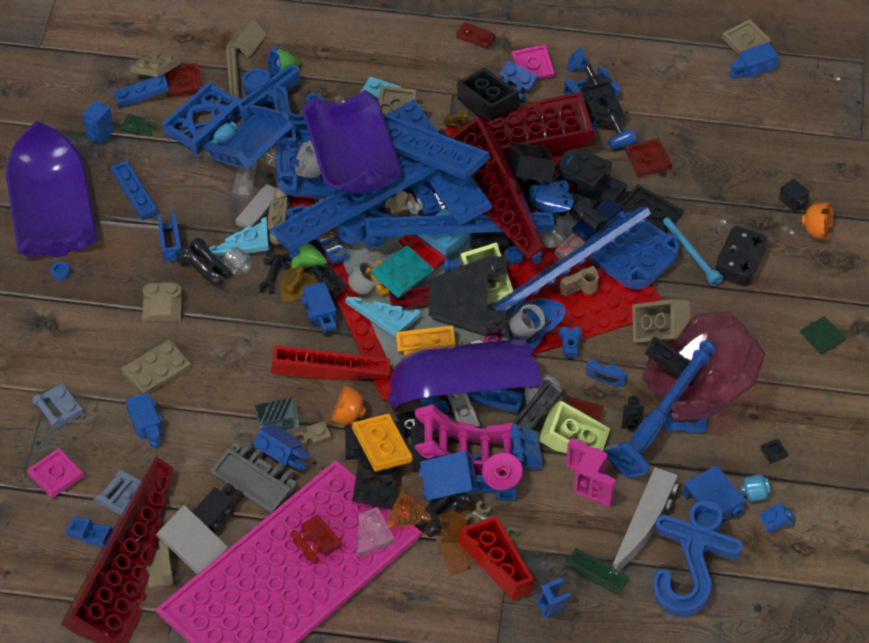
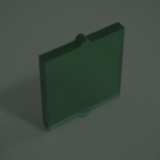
[800,316,846,355]

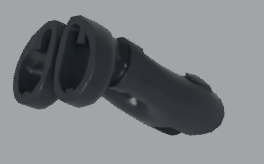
[177,238,232,287]
[415,492,473,538]

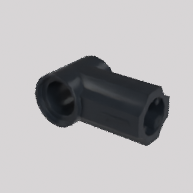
[569,197,607,232]

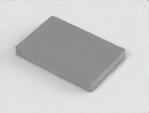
[156,505,228,574]

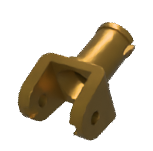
[444,108,470,131]

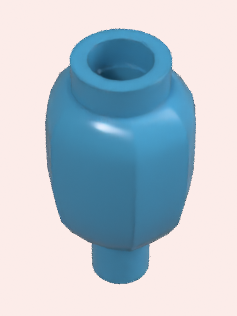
[211,122,238,145]

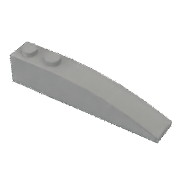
[612,467,679,575]

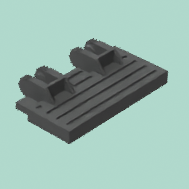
[210,442,297,514]

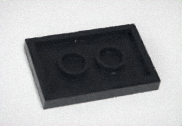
[616,184,683,233]

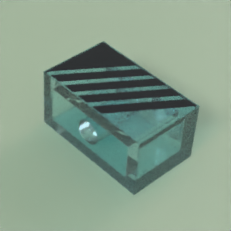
[255,397,299,430]

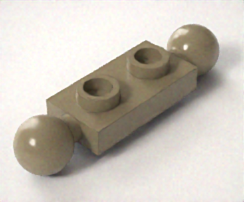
[267,187,290,244]

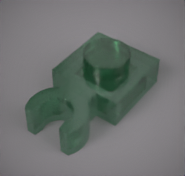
[121,113,156,137]

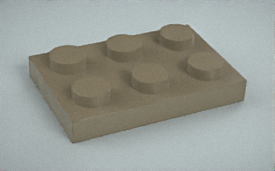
[121,340,192,394]

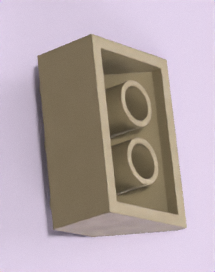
[632,299,690,343]

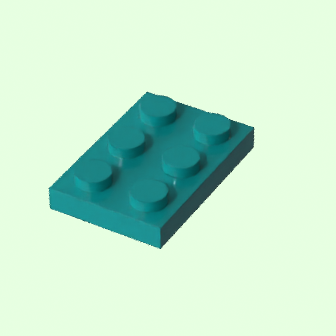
[371,245,434,298]

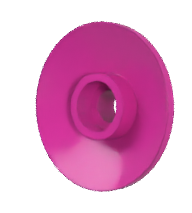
[482,453,523,490]

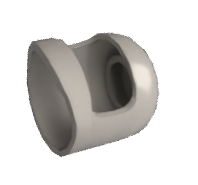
[348,261,380,294]
[510,304,545,339]

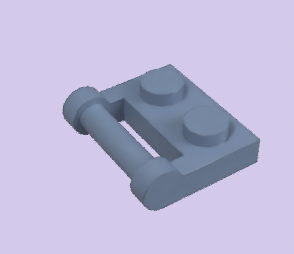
[32,383,84,429]
[94,470,141,516]

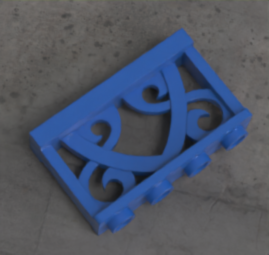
[163,81,241,155]

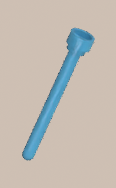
[663,218,723,287]

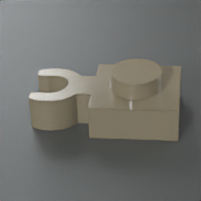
[294,421,332,448]

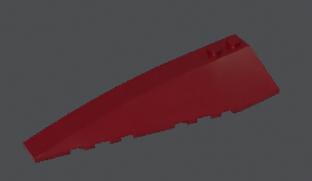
[487,92,594,159]
[450,116,545,259]
[61,456,173,643]

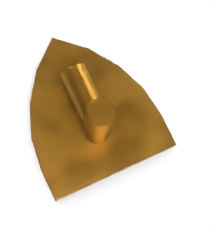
[280,265,319,303]

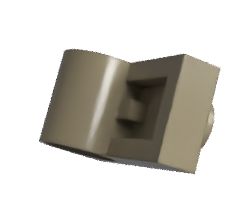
[560,266,599,297]

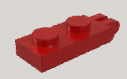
[398,235,446,272]

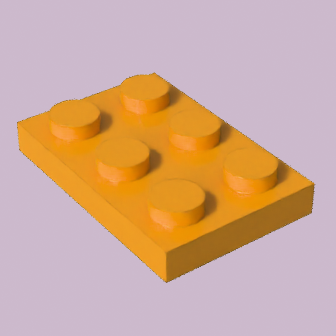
[352,414,412,472]

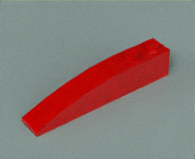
[270,345,390,380]

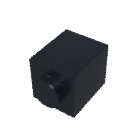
[779,178,810,212]

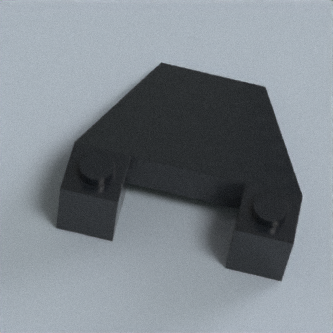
[428,256,507,337]

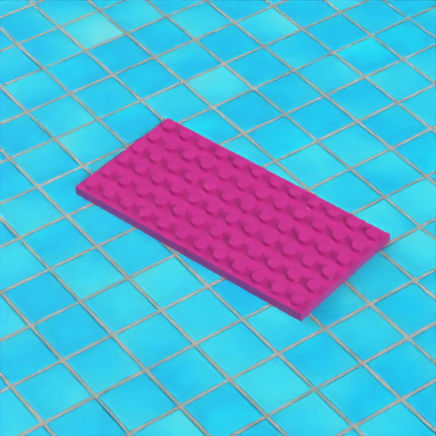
[156,460,422,643]

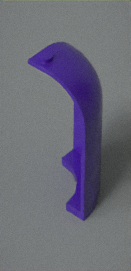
[301,90,401,193]
[6,121,98,258]
[388,338,542,410]

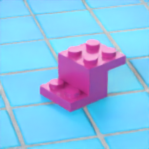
[566,438,616,508]

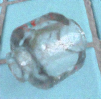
[223,247,252,275]

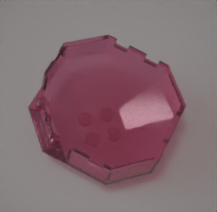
[642,311,765,421]

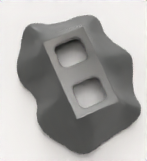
[534,204,584,248]

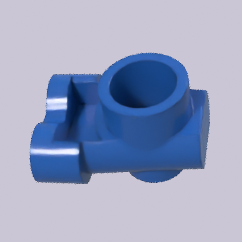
[559,327,582,359]

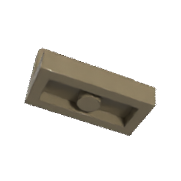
[226,19,266,57]
[146,540,173,589]

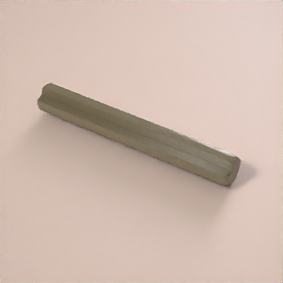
[226,48,240,98]

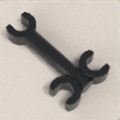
[259,250,292,295]

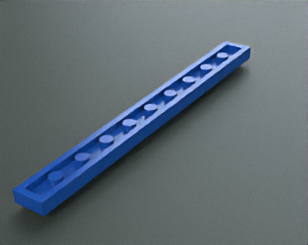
[489,207,651,313]
[365,212,555,236]

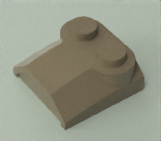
[142,282,182,322]

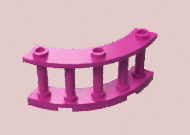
[415,404,514,476]

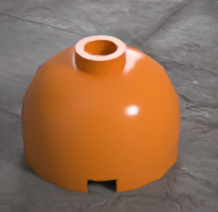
[802,202,833,239]
[331,385,366,426]

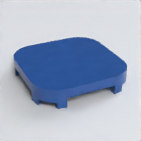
[275,125,335,199]
[589,211,679,290]

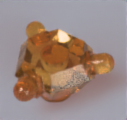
[386,490,432,529]

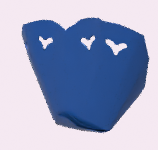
[530,180,574,213]
[509,299,566,350]

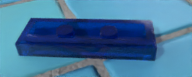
[571,197,623,242]

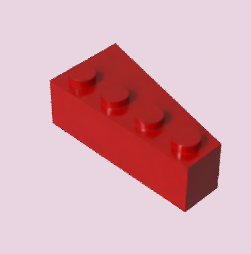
[458,516,534,600]

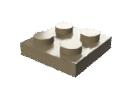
[722,19,772,55]
[130,52,181,77]

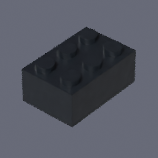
[457,67,519,122]
[507,141,556,184]

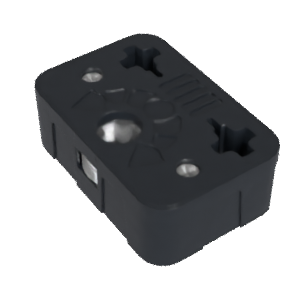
[715,226,767,287]

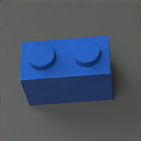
[83,100,114,145]

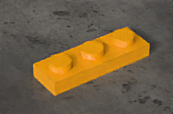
[395,325,455,351]

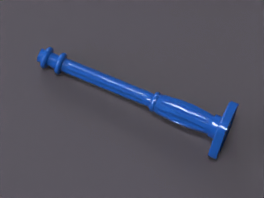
[604,339,716,478]

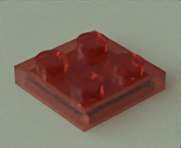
[164,63,202,98]
[625,138,672,177]

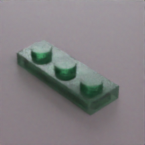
[565,548,629,595]

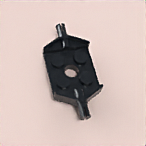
[580,65,629,134]

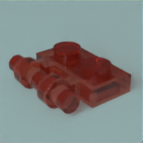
[290,514,342,564]

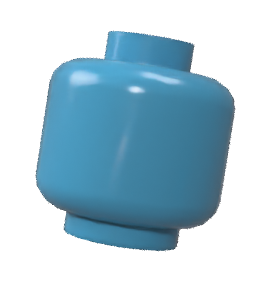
[740,474,771,502]

